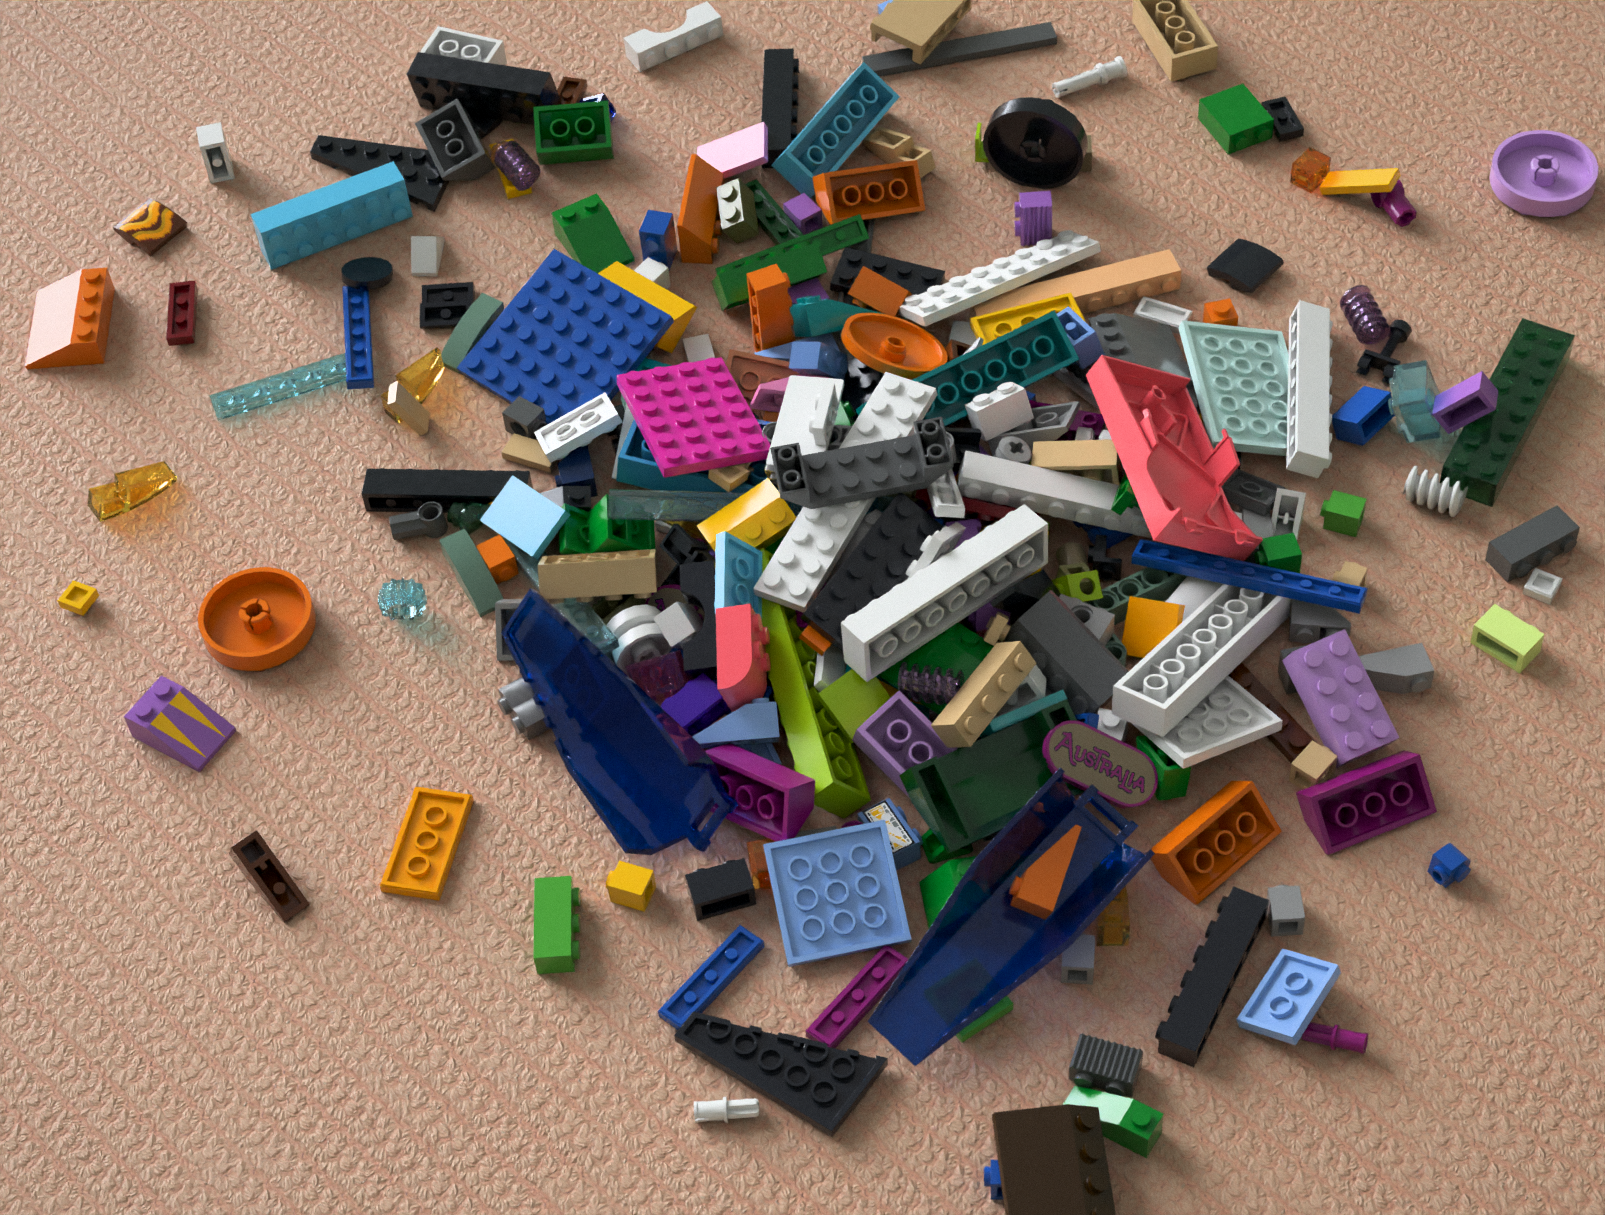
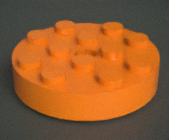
[198,567,316,671]

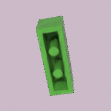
[533,876,581,974]

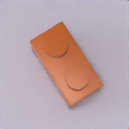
[848,266,912,318]

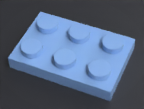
[1236,948,1341,1045]

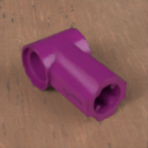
[1370,180,1417,227]

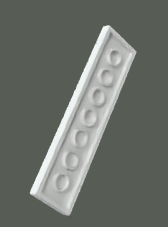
[898,230,1101,327]

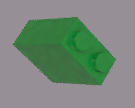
[1198,84,1274,155]

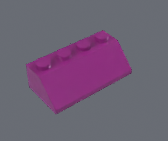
[701,743,815,841]
[1296,750,1437,855]

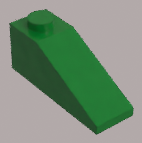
[1063,1085,1164,1159]

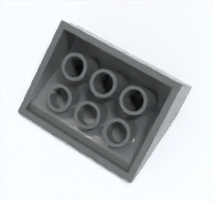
[1088,313,1194,387]

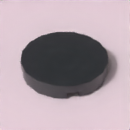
[341,257,393,290]

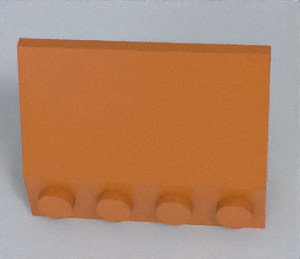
[25,267,115,370]

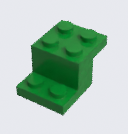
[559,494,656,555]

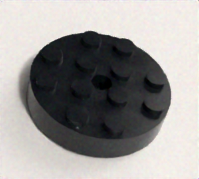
[983,97,1088,189]

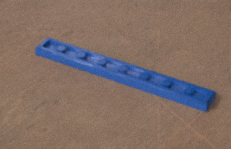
[1131,539,1368,614]

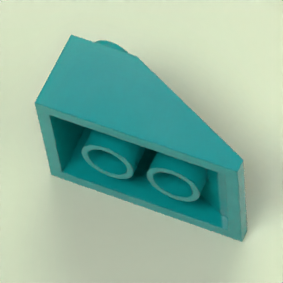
[789,295,883,337]

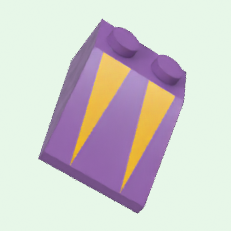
[124,675,236,772]

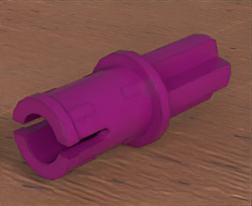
[1301,1022,1368,1054]

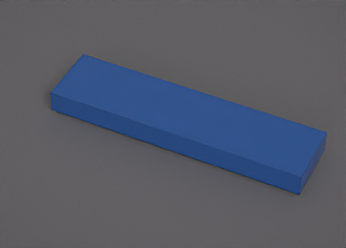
[658,925,765,1030]

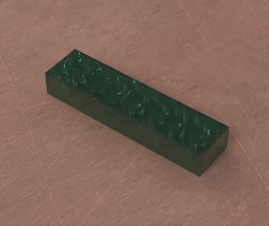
[1440,318,1575,507]

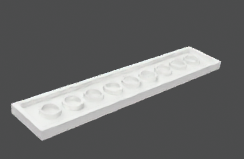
[753,372,937,613]

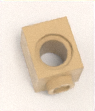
[1289,740,1338,789]

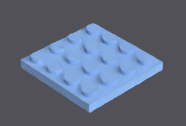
[763,820,911,967]

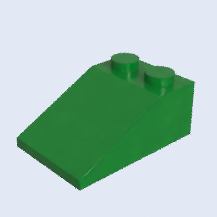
[551,193,635,274]

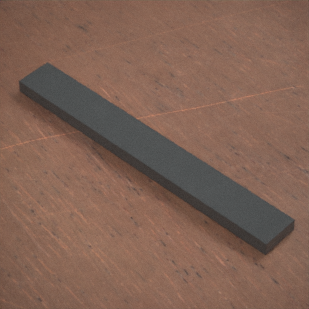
[862,22,1057,77]

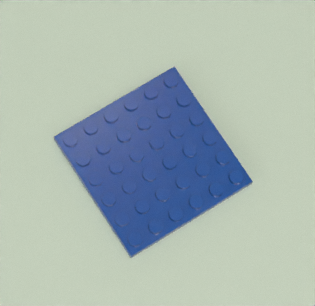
[457,249,674,425]

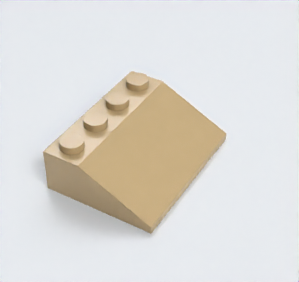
[538,549,657,604]

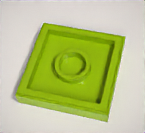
[816,669,891,744]

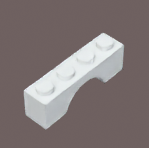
[623,1,723,72]

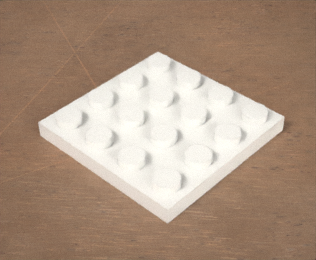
[1112,676,1282,769]

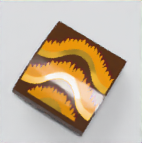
[113,198,187,257]

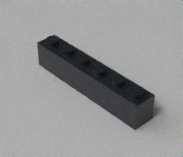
[761,48,800,169]
[361,468,533,514]
[1155,886,1269,1067]

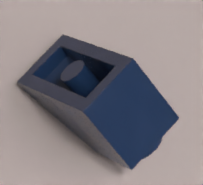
[555,445,598,497]

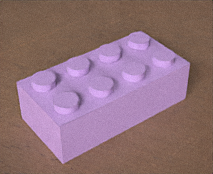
[1282,629,1399,768]
[852,690,958,798]

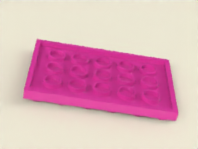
[617,357,771,478]

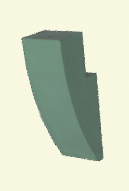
[438,293,504,374]
[439,528,504,617]

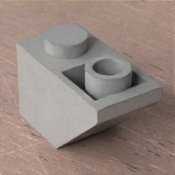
[1289,599,1351,643]

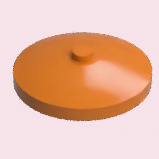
[841,313,948,380]

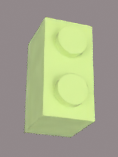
[1470,604,1544,673]

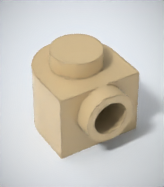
[1332,561,1367,587]

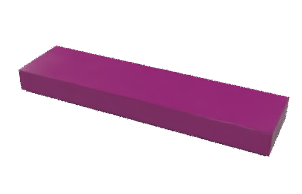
[805,945,911,1048]

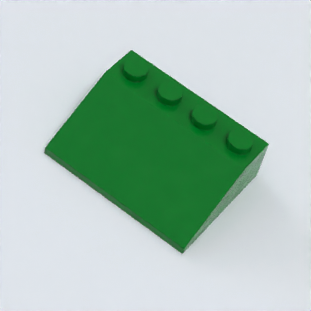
[879,623,994,715]

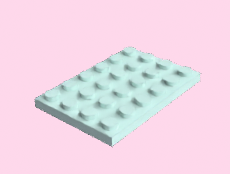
[1178,320,1288,456]

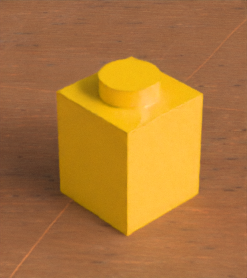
[606,861,656,912]

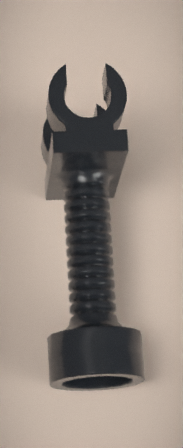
[1356,319,1412,385]

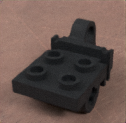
[659,523,716,586]

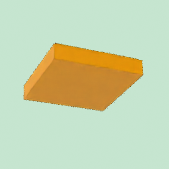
[1122,596,1185,658]

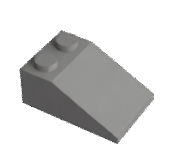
[988,401,1081,456]

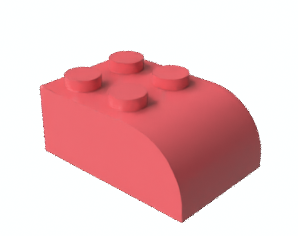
[716,604,771,712]

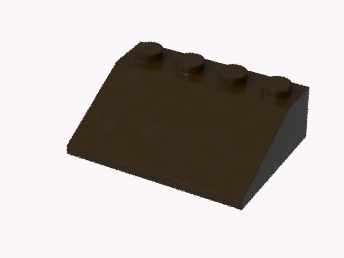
[992,1104,1116,1215]

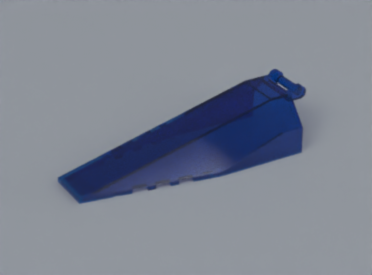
[501,588,738,855]
[867,767,1155,1066]

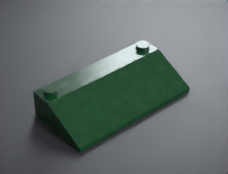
[899,699,1085,854]

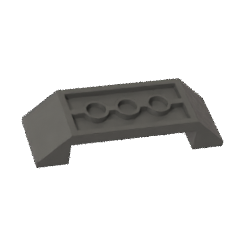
[770,417,954,509]

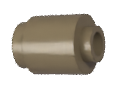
[1056,542,1089,568]

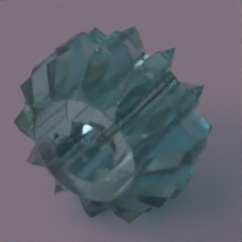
[378,577,427,622]

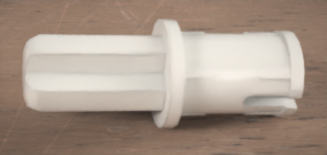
[694,1097,759,1123]

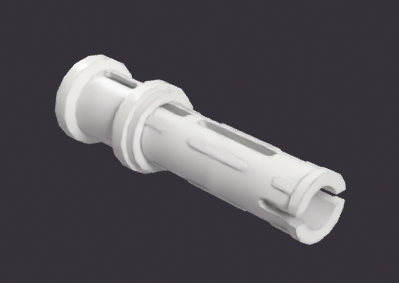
[1052,56,1127,98]

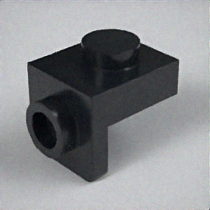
[1088,534,1122,581]

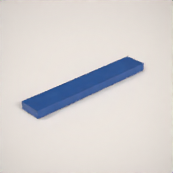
[342,286,374,390]

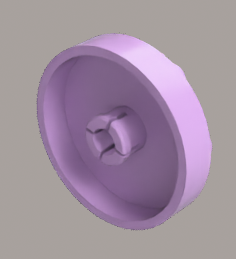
[1490,130,1598,217]

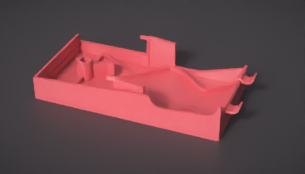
[1086,355,1263,561]

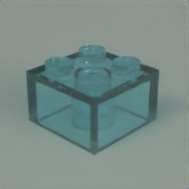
[1388,360,1440,443]

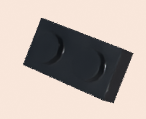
[1262,96,1304,142]

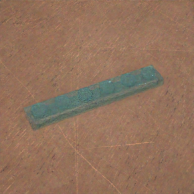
[209,353,346,420]

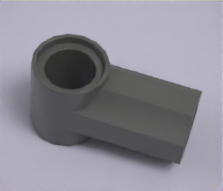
[389,502,448,540]

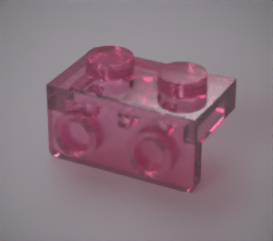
[625,650,689,705]

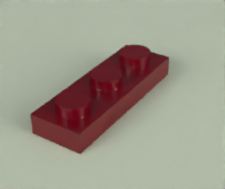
[166,280,198,346]

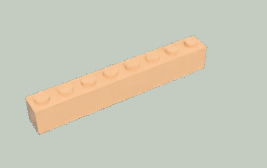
[970,249,1181,318]

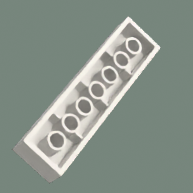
[841,504,1048,682]
[1112,584,1291,737]

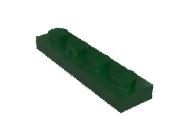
[745,179,803,245]

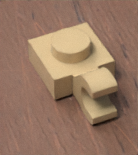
[708,462,754,492]
[984,611,1011,646]

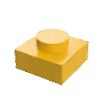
[57,580,99,616]

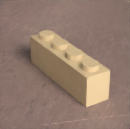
[931,641,1036,748]

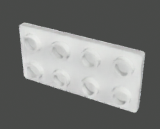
[766,375,844,466]

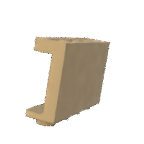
[870,0,972,64]

